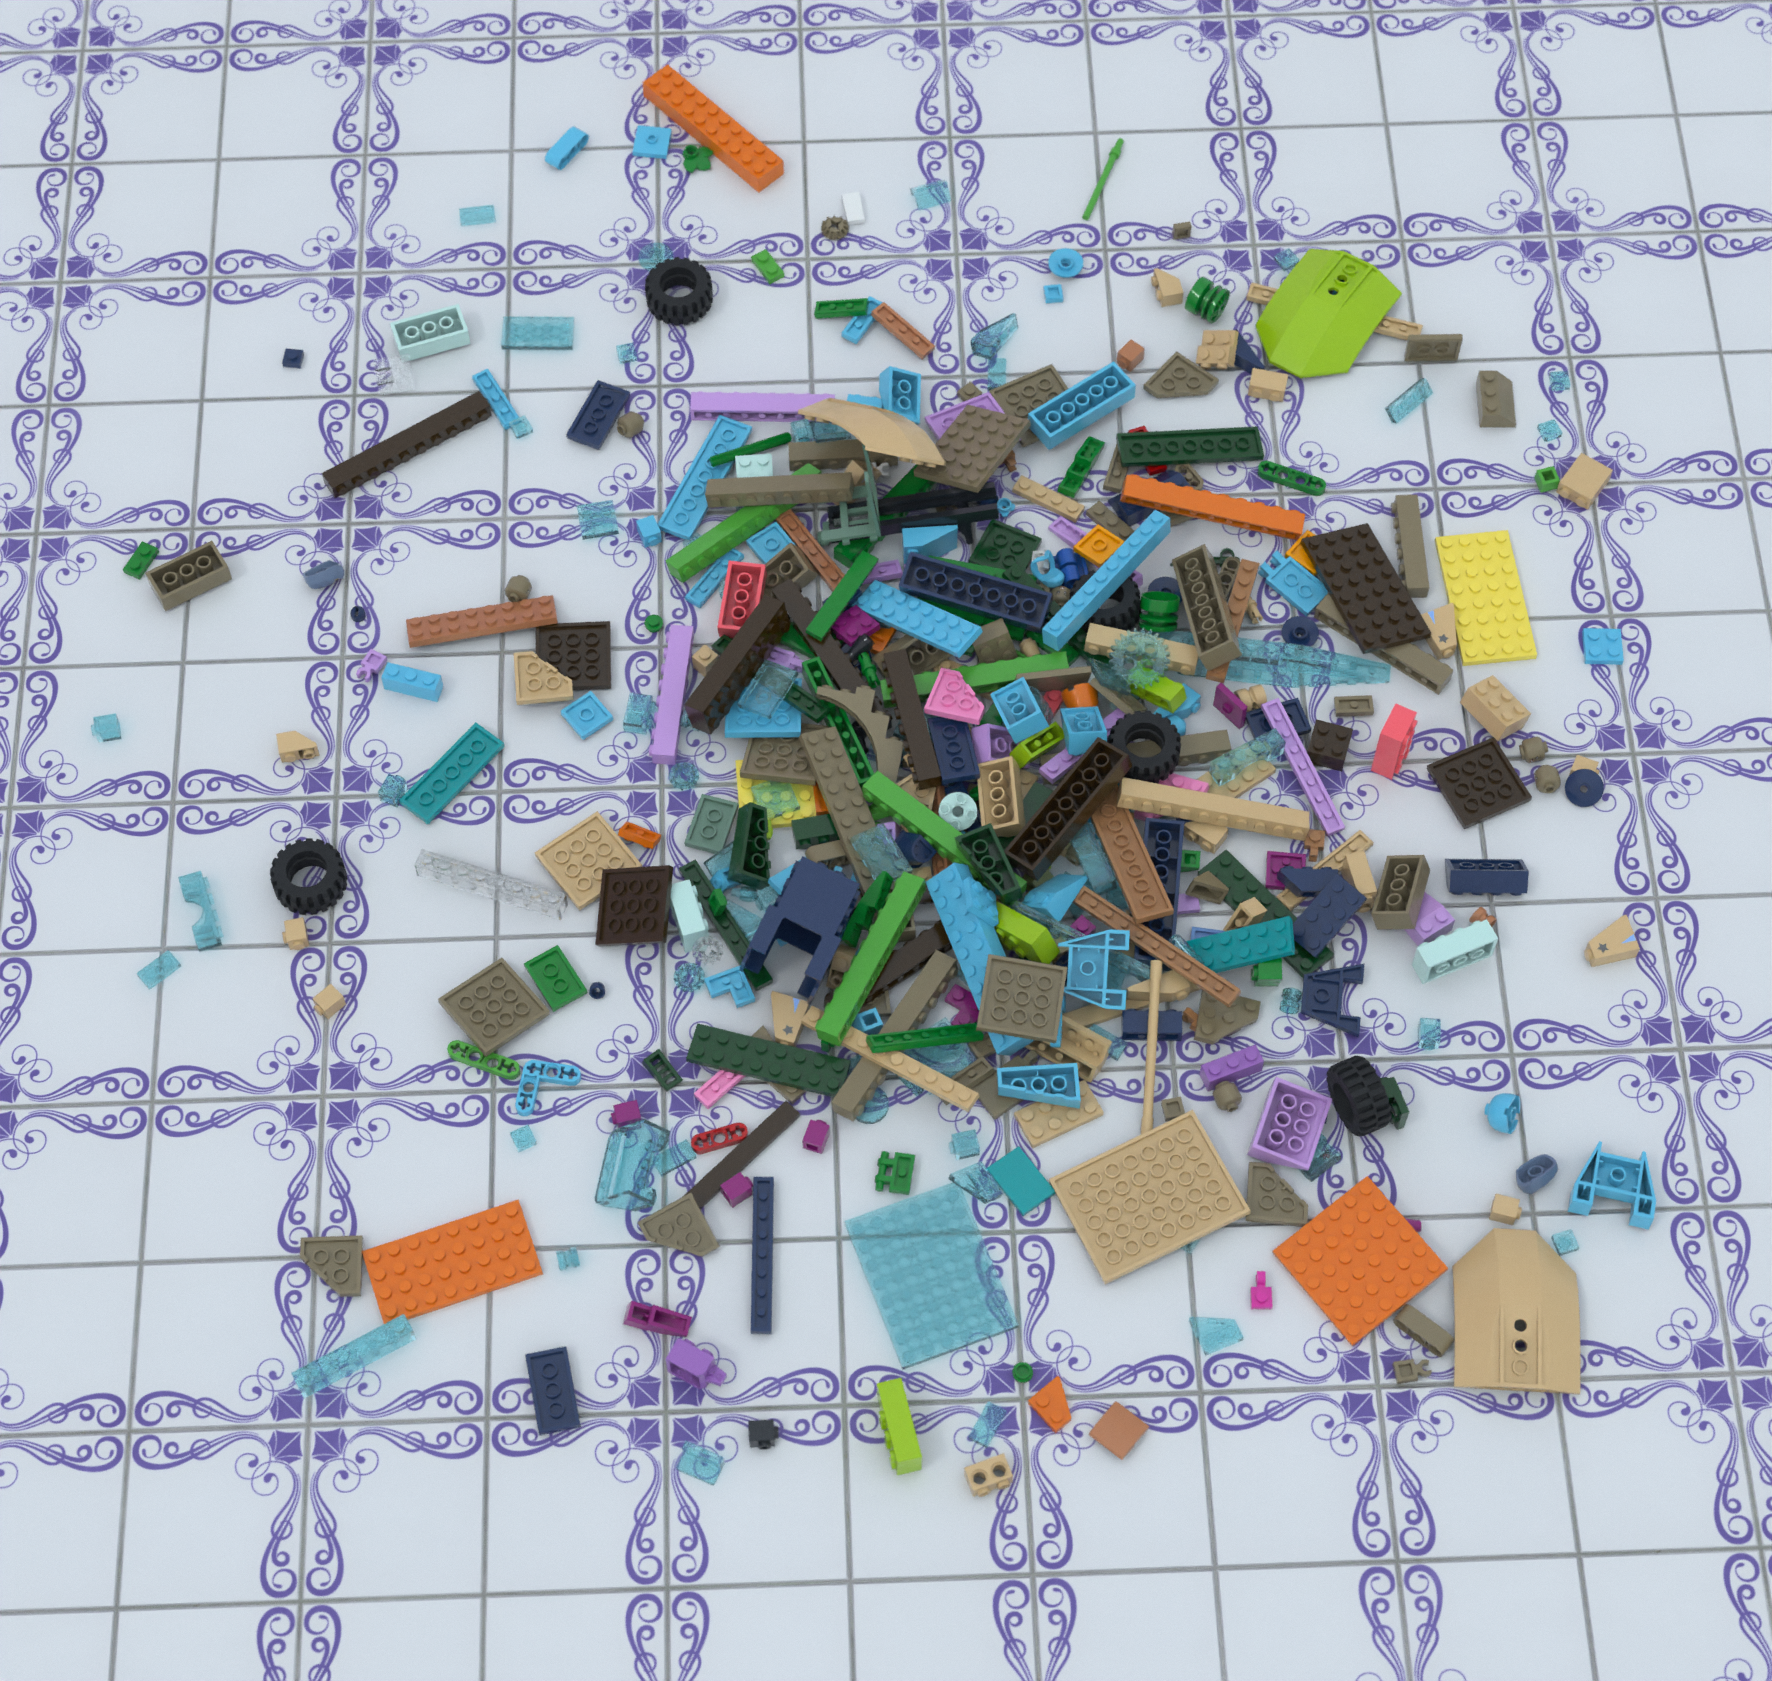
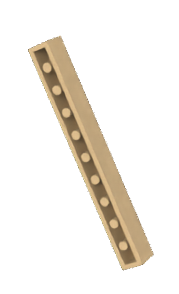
[1117,777,1310,841]

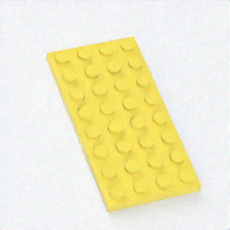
[1435,530,1537,666]

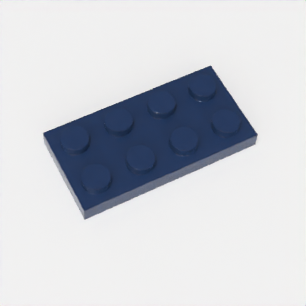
[566,380,630,450]
[928,717,980,784]
[1293,873,1367,958]
[525,1346,581,1436]

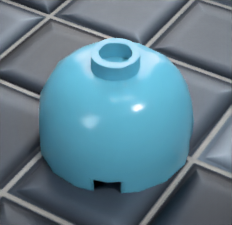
[1485,1093,1520,1134]

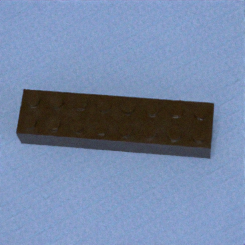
[684,595,791,735]
[1004,737,1132,882]

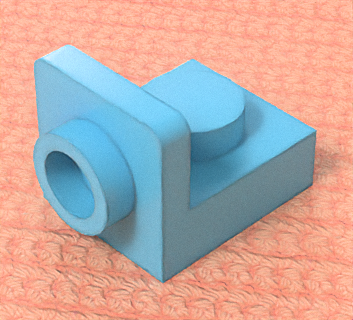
[710,867,741,894]

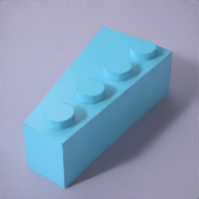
[997,1063,1081,1109]

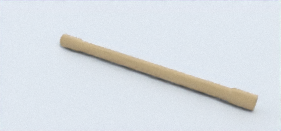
[1141,960,1162,1134]

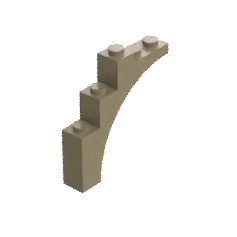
[816,685,903,784]

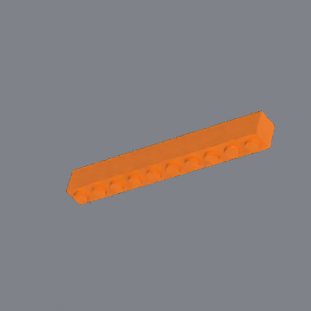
[1120,474,1305,540]

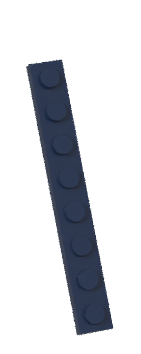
[751,1177,774,1334]

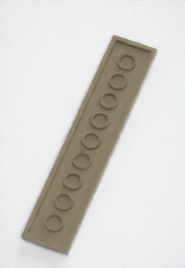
[799,726,897,895]

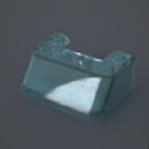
[595,1119,670,1211]

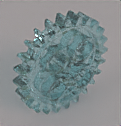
[1109,628,1170,689]

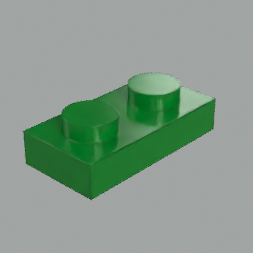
[123,541,159,580]

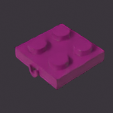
[830,605,880,647]

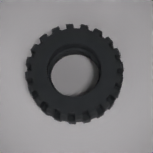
[645,257,713,326]
[1069,570,1141,633]
[1108,710,1181,784]
[270,838,347,915]
[1326,1055,1391,1137]

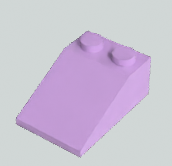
[971,724,1030,769]
[1404,892,1455,946]

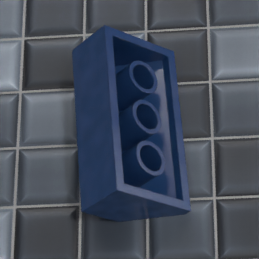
[1108,470,1190,527]
[1445,859,1529,896]

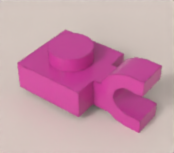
[1250,1271,1272,1309]

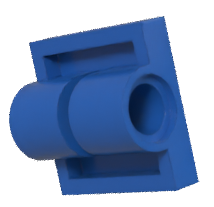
[1049,548,1088,589]

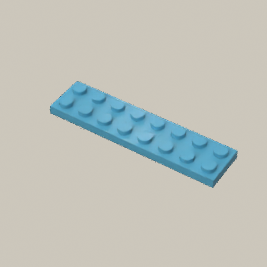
[658,415,752,541]
[852,580,983,658]

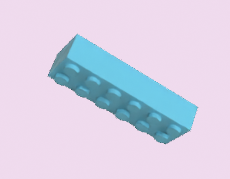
[1028,361,1136,450]

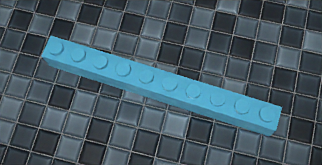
[1042,510,1171,651]

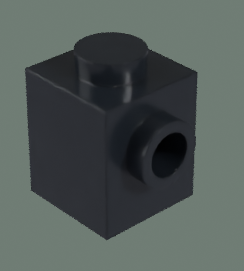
[748,1419,779,1450]

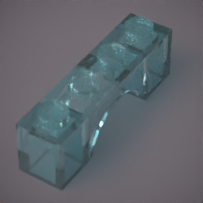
[1209,728,1286,786]
[178,871,224,952]

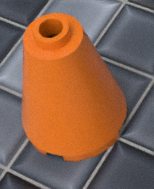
[1061,683,1099,709]

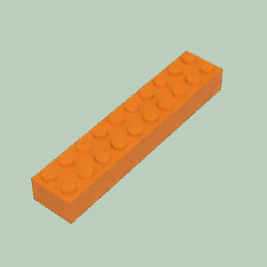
[642,64,784,192]

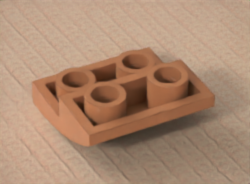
[1089,1401,1149,1460]

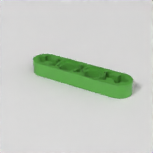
[447,1040,520,1080]

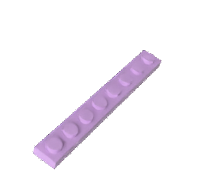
[1261,698,1345,837]

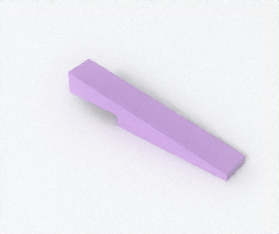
[1048,516,1143,588]

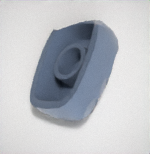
[302,560,344,589]
[1516,1154,1558,1194]

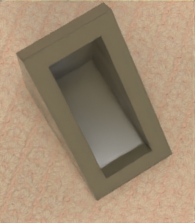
[1185,871,1229,904]

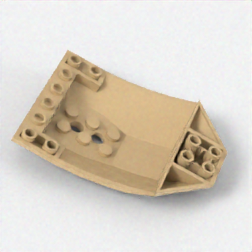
[798,398,946,468]
[1452,1228,1580,1395]

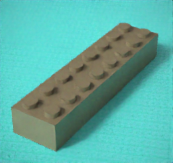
[1172,544,1242,671]

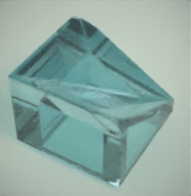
[1106,886,1129,910]

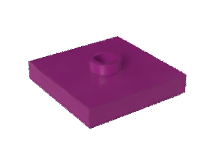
[1213,683,1247,730]

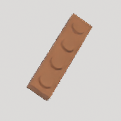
[871,302,935,360]

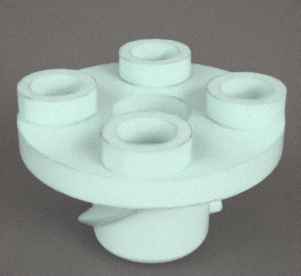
[938,792,977,831]

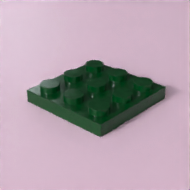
[968,519,1042,572]

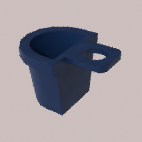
[892,830,937,869]

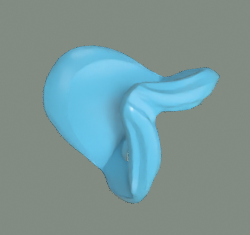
[1030,550,1065,588]

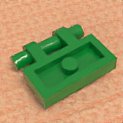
[874,1151,915,1195]

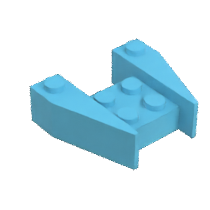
[1058,929,1130,1010]
[1568,1142,1656,1230]

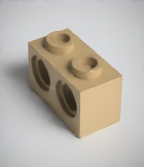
[964,1453,1013,1497]

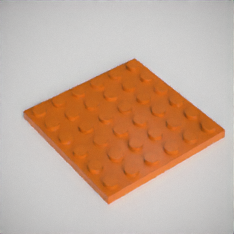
[1273,1176,1448,1347]

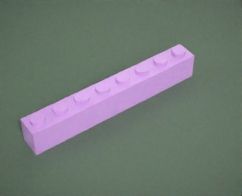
[690,391,835,423]
[649,625,694,765]

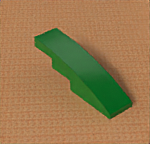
[1057,436,1105,498]
[842,871,893,948]

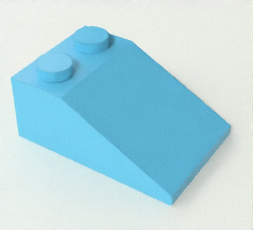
[879,366,921,424]
[902,525,958,565]
[990,677,1049,744]
[1060,706,1107,756]
[1020,874,1088,923]

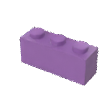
[1199,1044,1264,1091]

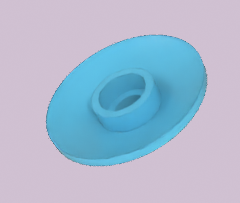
[1048,248,1083,278]

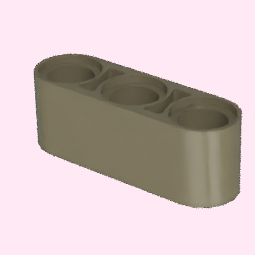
[1219,557,1240,602]
[805,840,850,869]
[1393,1304,1454,1357]

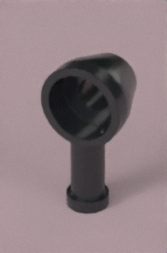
[851,720,869,754]

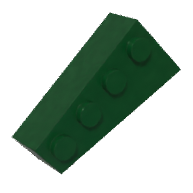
[728,802,771,891]
[955,823,1023,905]

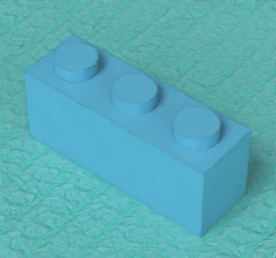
[381,662,444,702]

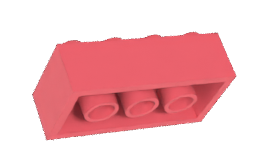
[717,561,767,638]
[1371,704,1418,780]

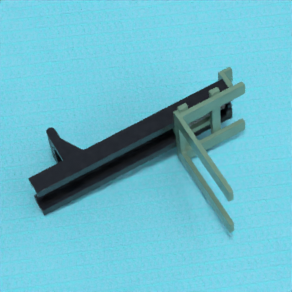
[817,444,999,546]

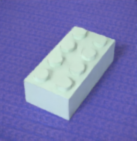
[390,304,470,363]
[1412,919,1498,984]

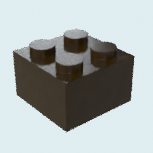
[1307,719,1353,772]

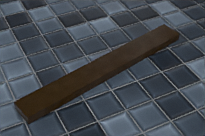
[683,1101,800,1209]

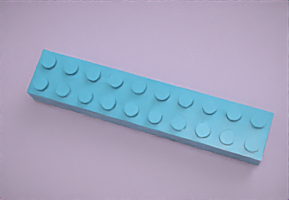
[925,862,1034,1056]

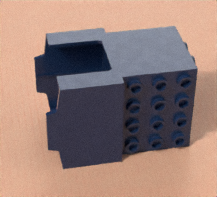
[739,856,860,1005]

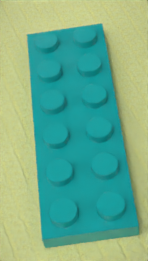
[399,722,505,824]
[1180,916,1295,973]

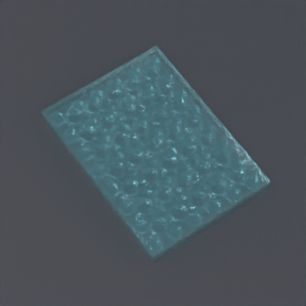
[844,1181,1019,1370]

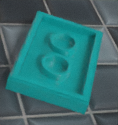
[986,1146,1055,1216]

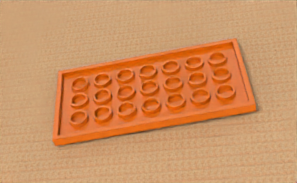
[362,1200,543,1327]

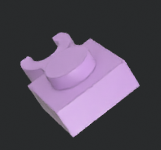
[356,649,387,683]

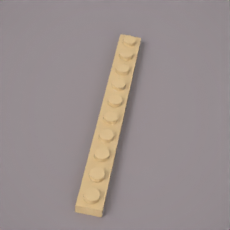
[1246,282,1423,340]
[801,1006,979,1113]

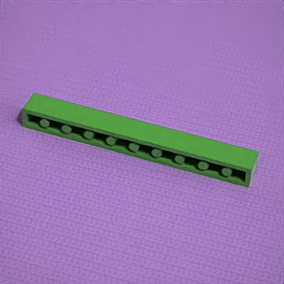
[665,463,822,583]
[880,651,1069,709]
[862,770,1027,906]
[815,872,926,1047]

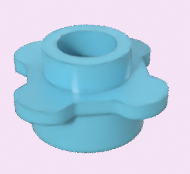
[997,498,1015,517]

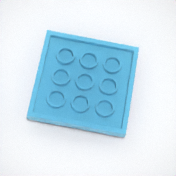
[725,678,802,738]

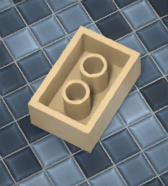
[1460,675,1531,741]

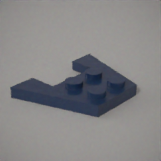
[1301,963,1365,1038]

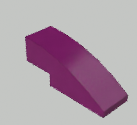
[623,1301,692,1337]

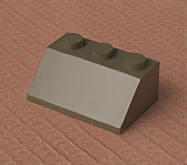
[1476,371,1516,428]

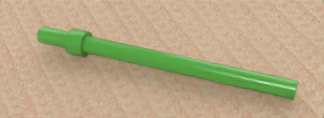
[1082,138,1124,220]

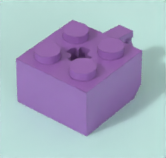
[665,1338,727,1389]

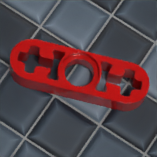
[691,1123,748,1154]

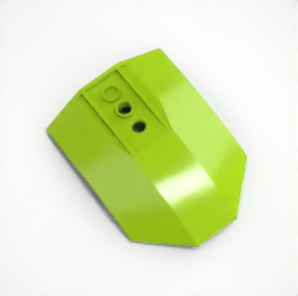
[1255,249,1402,378]

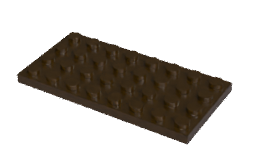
[1301,523,1431,654]

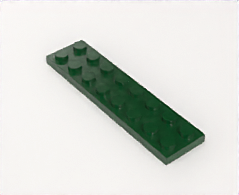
[1116,426,1264,467]
[1198,850,1334,978]
[686,1023,851,1097]

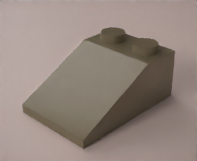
[763,542,818,597]

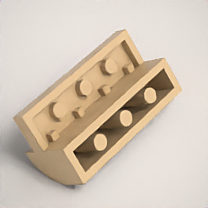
[1025,1015,1112,1083]

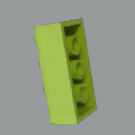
[994,901,1060,964]
[877,1378,922,1476]

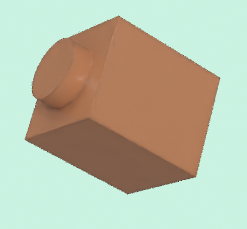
[1117,339,1145,372]

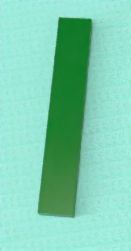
[805,550,879,641]
[866,1023,984,1053]

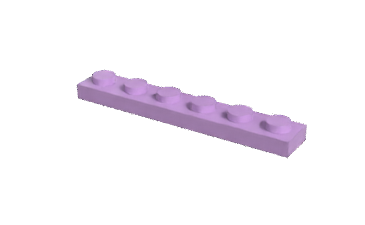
[1039,708,1126,784]

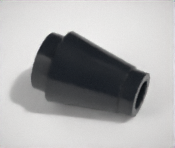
[847,633,875,661]

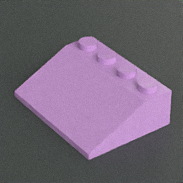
[1247,1077,1332,1170]

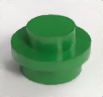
[644,615,663,633]
[1012,1362,1033,1383]

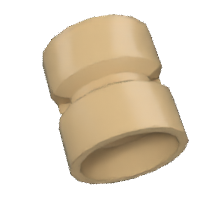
[1234,684,1267,712]

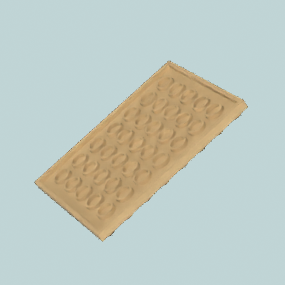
[1049,1110,1251,1284]

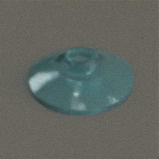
[639,243,673,271]

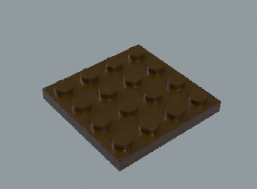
[536,621,611,691]
[1427,737,1532,829]
[595,865,673,947]

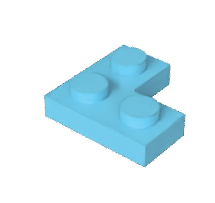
[704,965,755,1008]

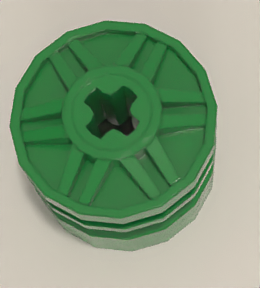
[1185,277,1230,323]
[1139,591,1180,632]

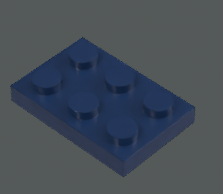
[1245,698,1311,747]

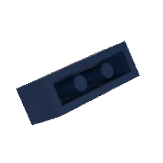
[1121,1009,1182,1041]

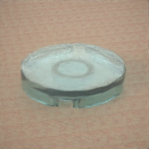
[856,1087,889,1124]

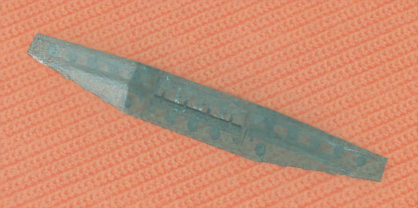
[1130,631,1391,688]

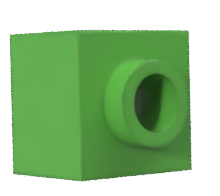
[1534,466,1560,493]

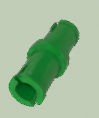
[858,652,880,688]

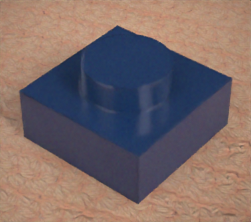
[282,348,304,369]

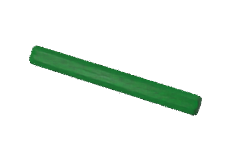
[709,432,792,467]

